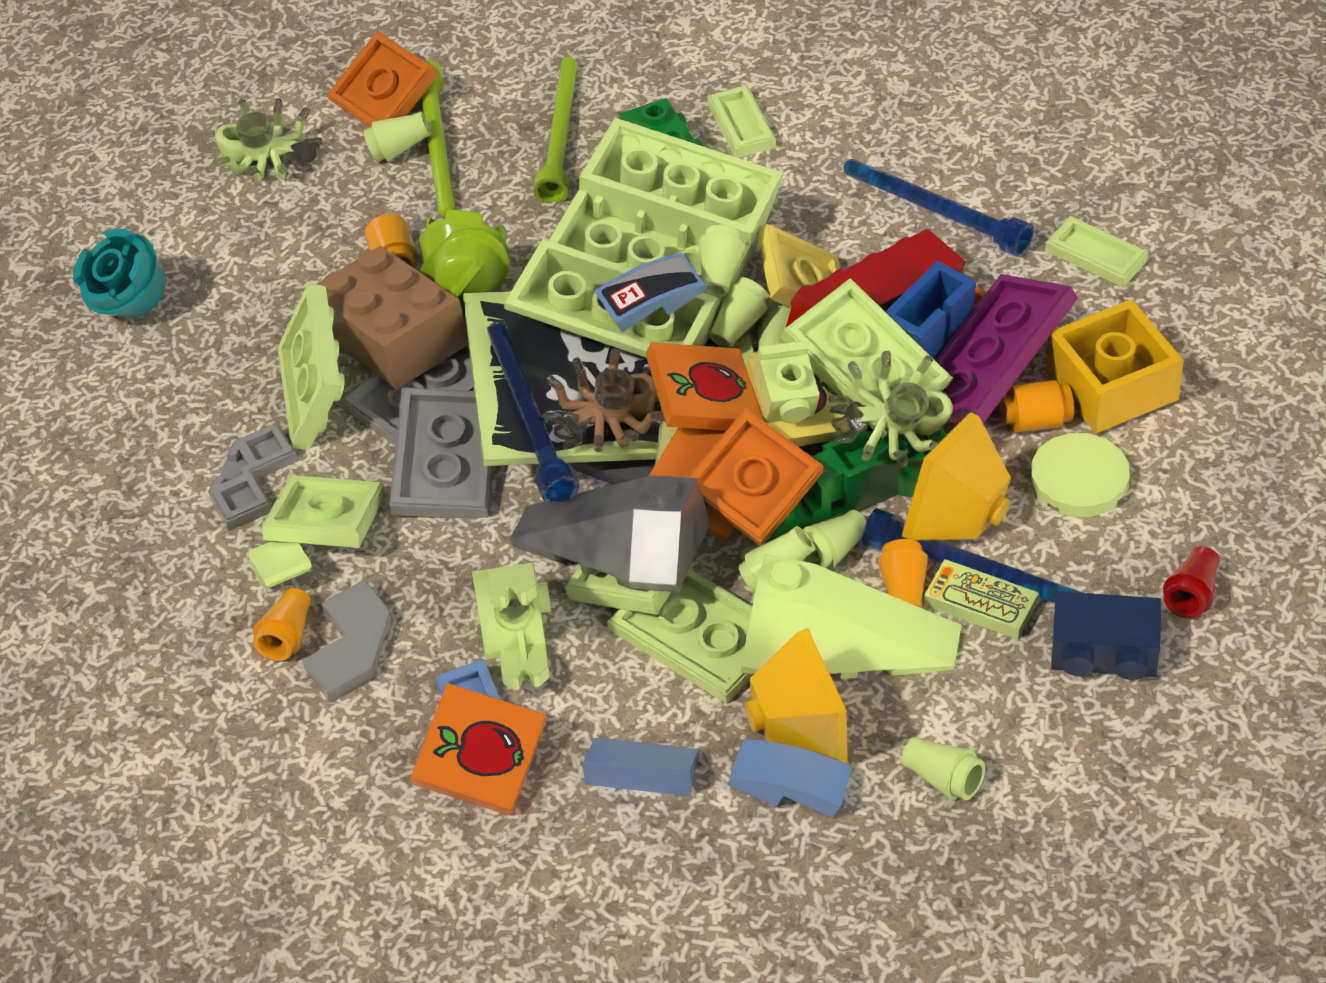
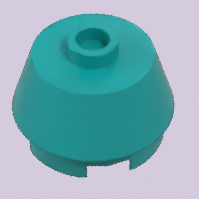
[73,228,166,319]

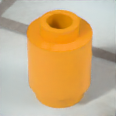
[364,214,418,269]
[999,380,1074,433]

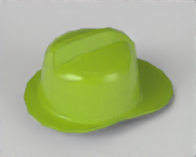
[419,228,509,314]

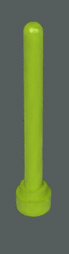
[533,57,577,202]
[421,60,456,218]

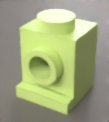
[753,340,820,423]

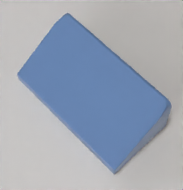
[583,738,699,796]

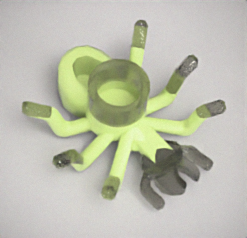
[213,98,323,182]
[828,351,953,467]

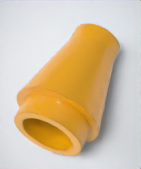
[878,539,928,609]
[253,588,312,661]

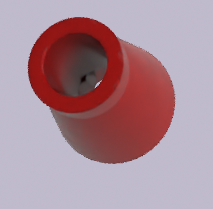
[1163,546,1220,619]

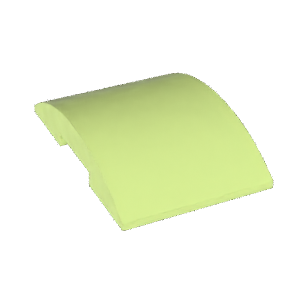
[504,118,783,358]

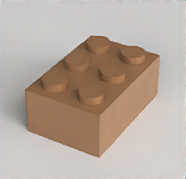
[316,245,469,390]

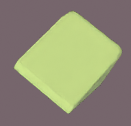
[248,541,312,588]

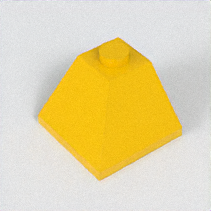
[902,412,1011,540]
[744,629,848,764]

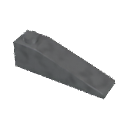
[510,476,710,592]

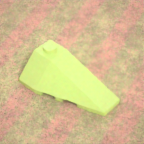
[740,554,962,679]

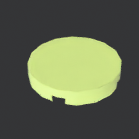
[1031,433,1130,517]

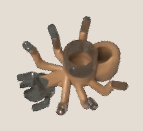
[542,347,665,452]

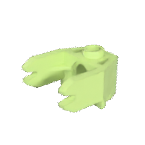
[472,563,551,690]

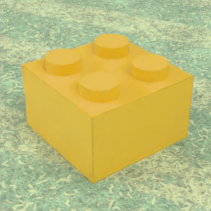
[1046,299,1184,434]

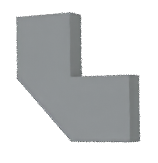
[208,423,298,531]
[302,579,392,703]

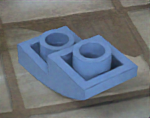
[727,739,853,818]

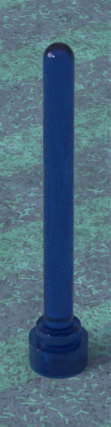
[843,159,1034,257]
[487,322,580,504]
[862,508,1084,604]

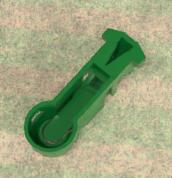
[765,427,946,544]

